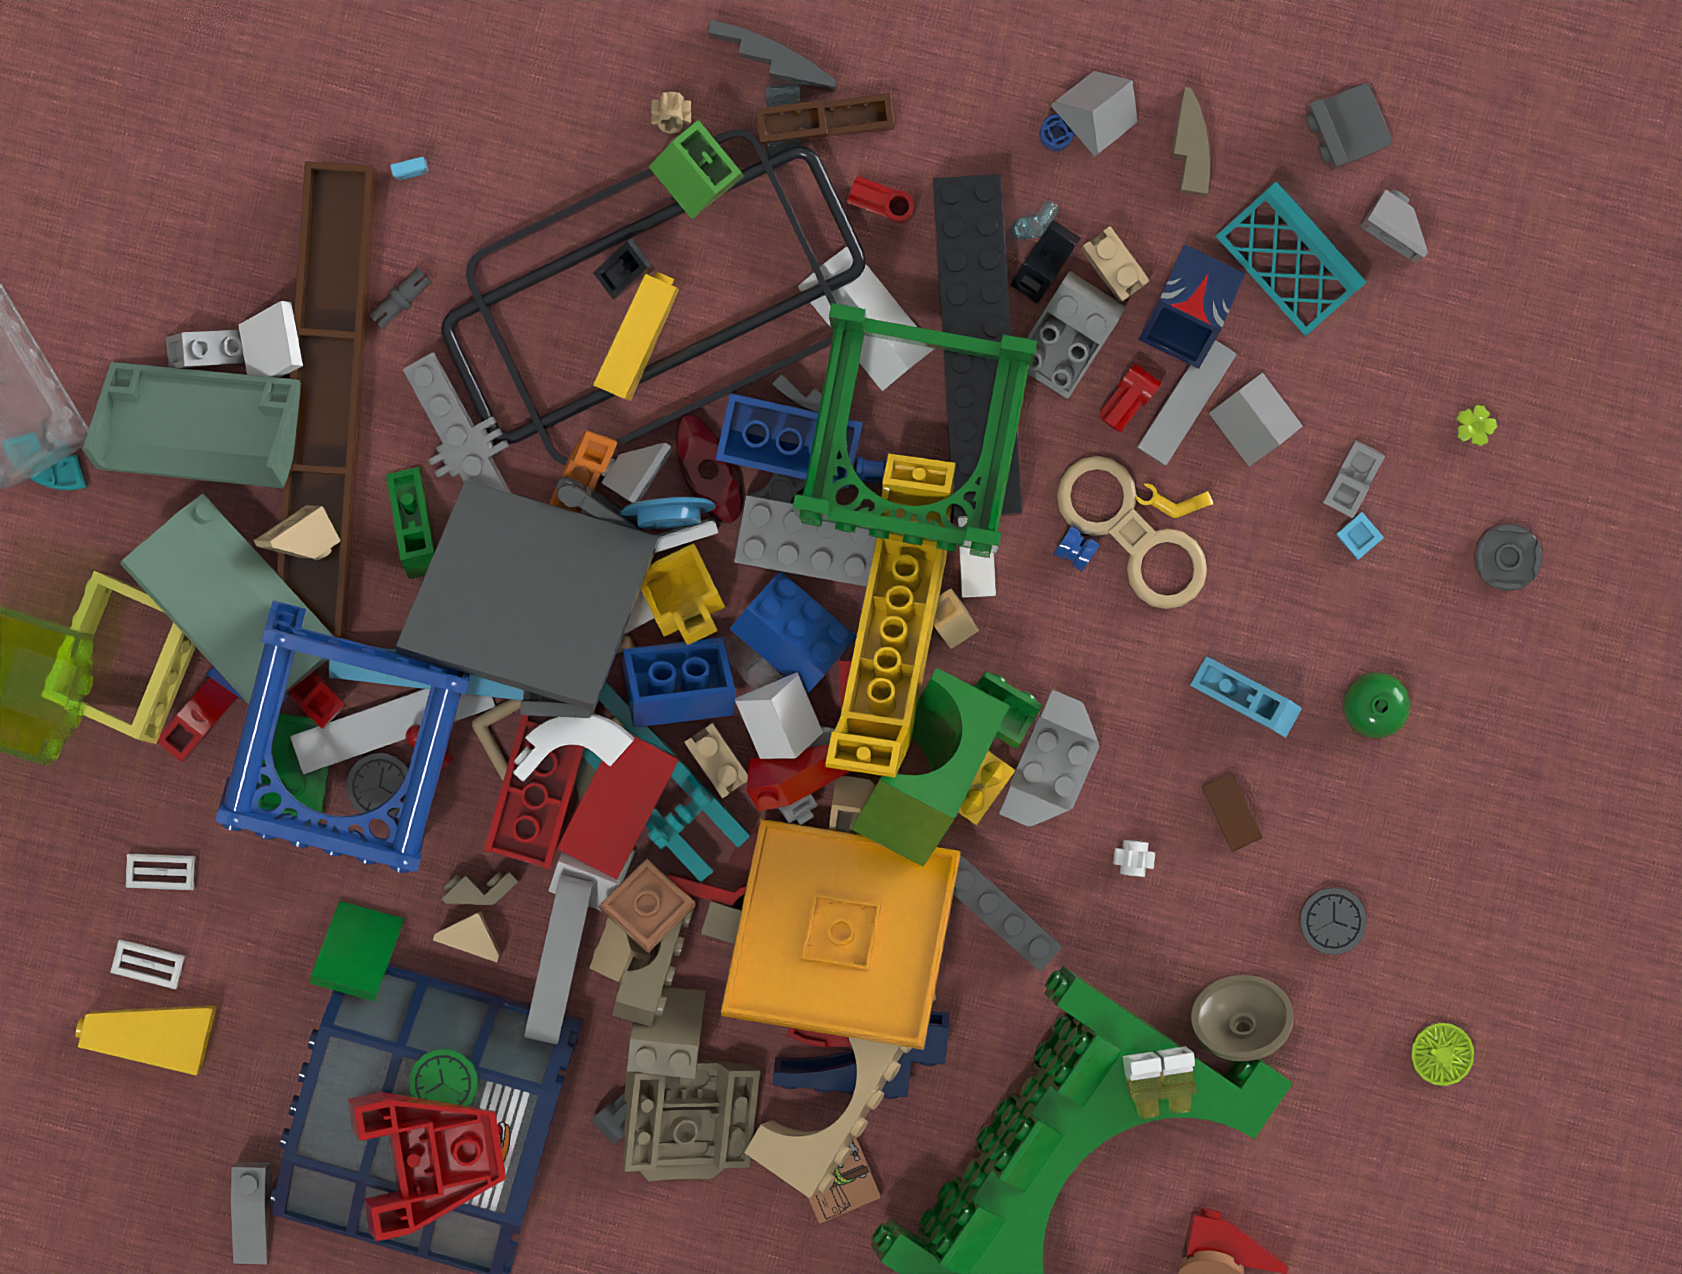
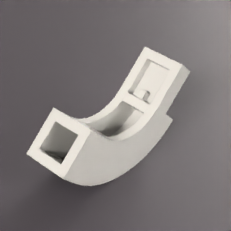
[513,714,635,782]

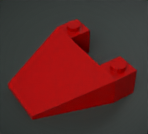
[347,1092,506,1242]

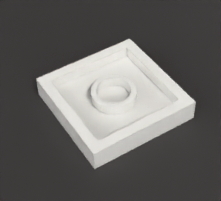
[238,301,303,378]

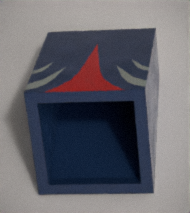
[1138,244,1245,369]

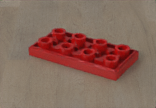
[557,732,680,880]

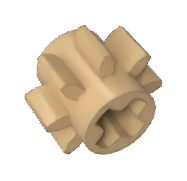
[651,91,691,133]

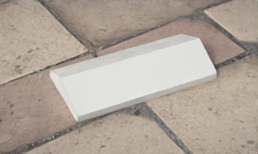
[798,247,935,391]

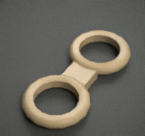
[1056,456,1207,609]

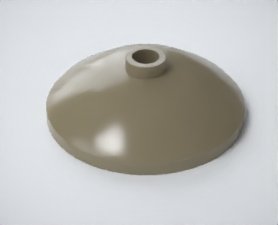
[1191,975,1294,1061]

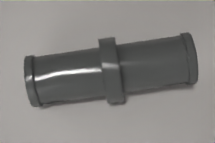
[369,267,432,329]

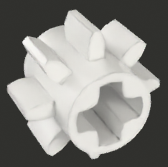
[1113,840,1155,877]

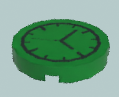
[409,1048,478,1106]

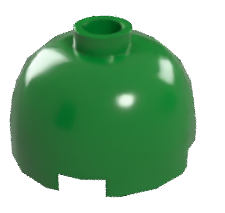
[1342,672,1411,739]

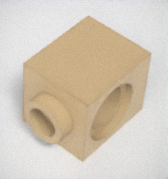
[933,588,979,649]

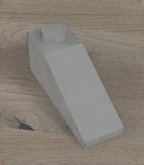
[231,1162,271,1264]

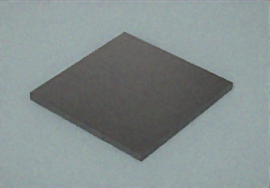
[396,480,659,711]

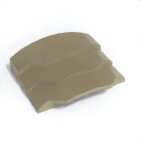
[622,1060,760,1182]

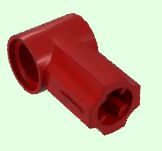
[847,176,915,224]
[1097,362,1162,433]

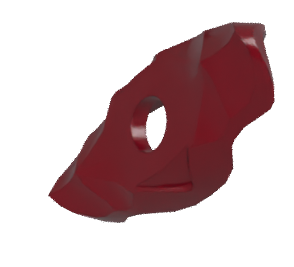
[676,415,742,524]

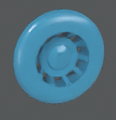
[621,497,716,529]

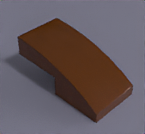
[1202,773,1263,852]

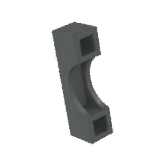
[954,855,1062,972]

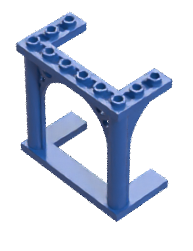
[215,600,470,873]

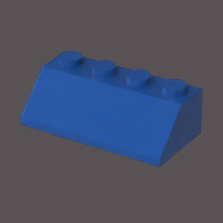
[715,393,863,489]

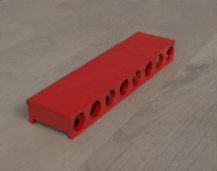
[484,696,600,870]

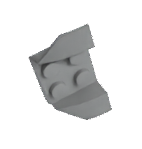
[999,689,1100,827]

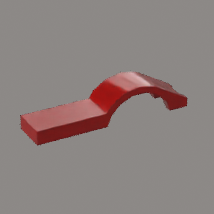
[668,873,747,906]

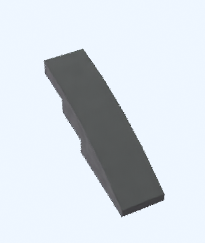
[708,19,837,91]

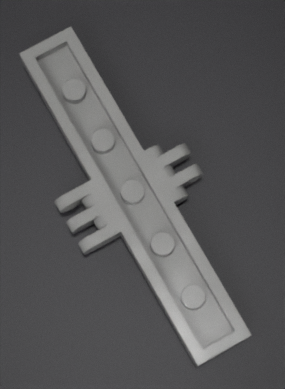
[402,353,511,493]

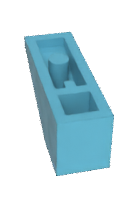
[1190,656,1302,738]

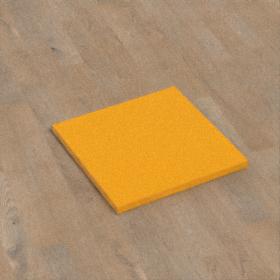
[721,819,961,1050]

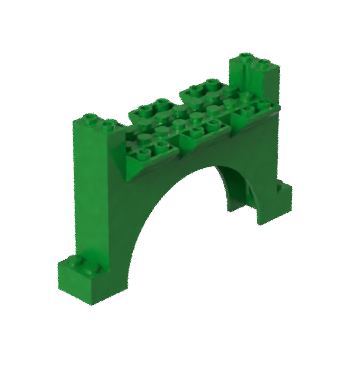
[871,966,1293,1274]

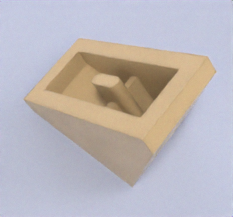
[433,911,502,962]

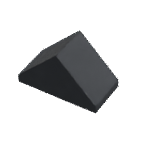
[593,238,656,300]

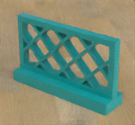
[1216,181,1367,336]

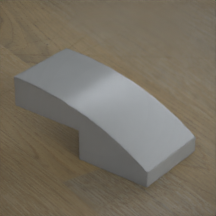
[1323,440,1385,518]

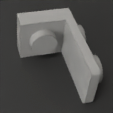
[166,330,245,369]

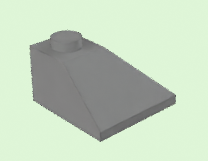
[1359,189,1428,264]
[601,443,673,503]

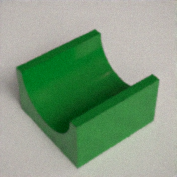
[851,668,1010,867]

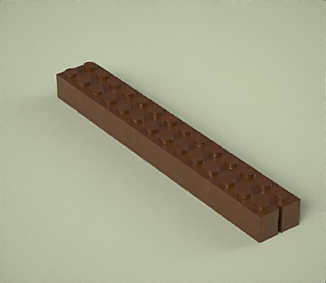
[277,161,377,639]

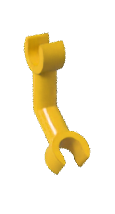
[1136,483,1213,518]

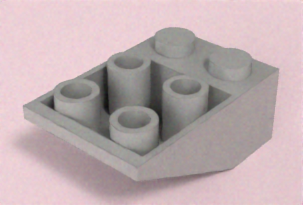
[1027,271,1126,399]

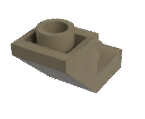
[441,870,521,905]

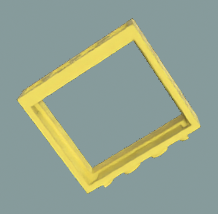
[43,571,196,744]

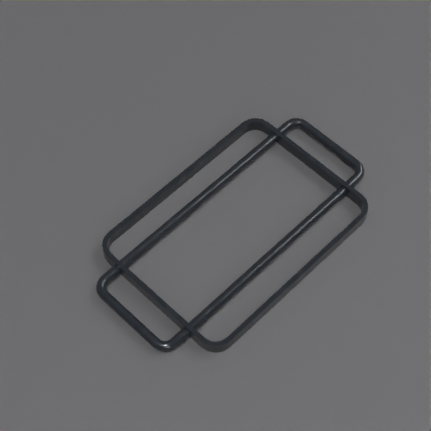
[441,129,866,465]

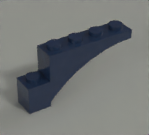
[772,1011,949,1099]

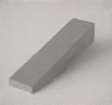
[1136,340,1237,467]

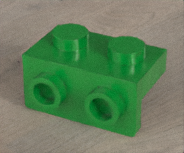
[974,671,1043,749]

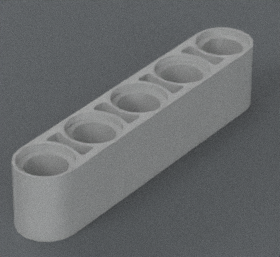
[524,875,593,1045]

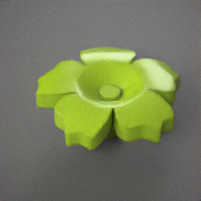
[1456,405,1497,446]

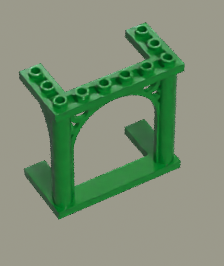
[793,303,1037,558]

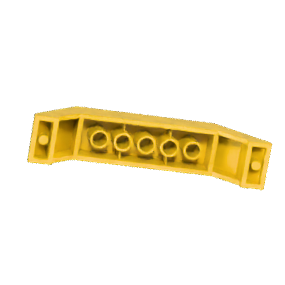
[826,453,956,777]

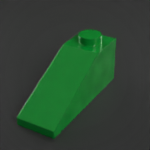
[386,467,437,579]

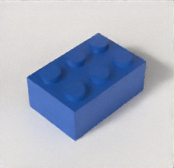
[730,571,857,695]
[622,637,735,728]

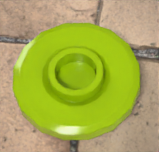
[1411,1022,1474,1086]

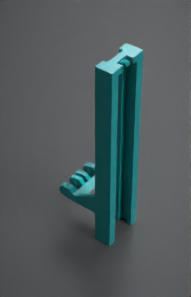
[583,680,751,882]

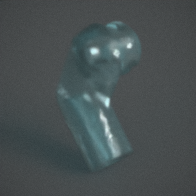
[1012,201,1059,240]

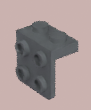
[1304,84,1392,171]

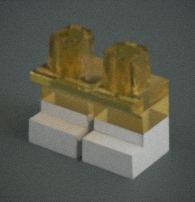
[1122,1046,1197,1119]

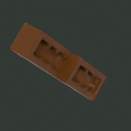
[756,93,895,143]

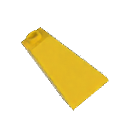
[593,271,679,401]
[75,1005,217,1076]

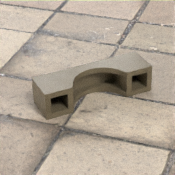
[612,894,693,1027]

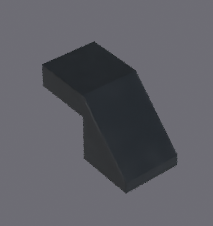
[1010,220,1081,303]

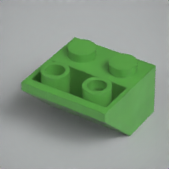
[649,120,744,220]

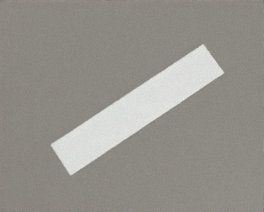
[290,689,495,775]

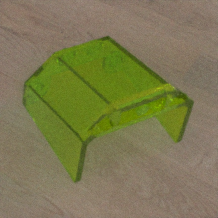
[0,603,93,765]

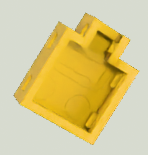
[641,543,725,645]

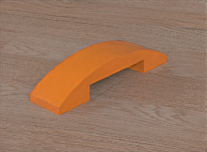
[549,430,617,514]

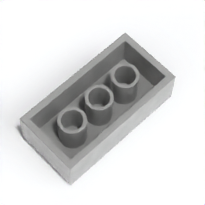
[733,494,877,587]

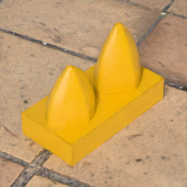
[958,751,1016,825]

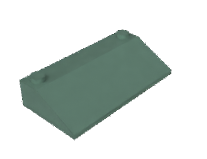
[82,362,301,489]
[120,494,333,704]

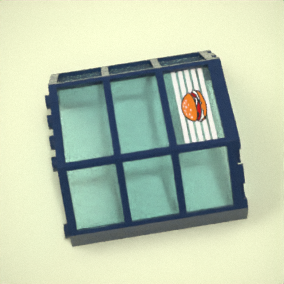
[269,963,584,1274]

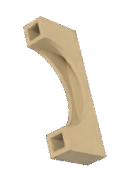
[744,1037,912,1198]

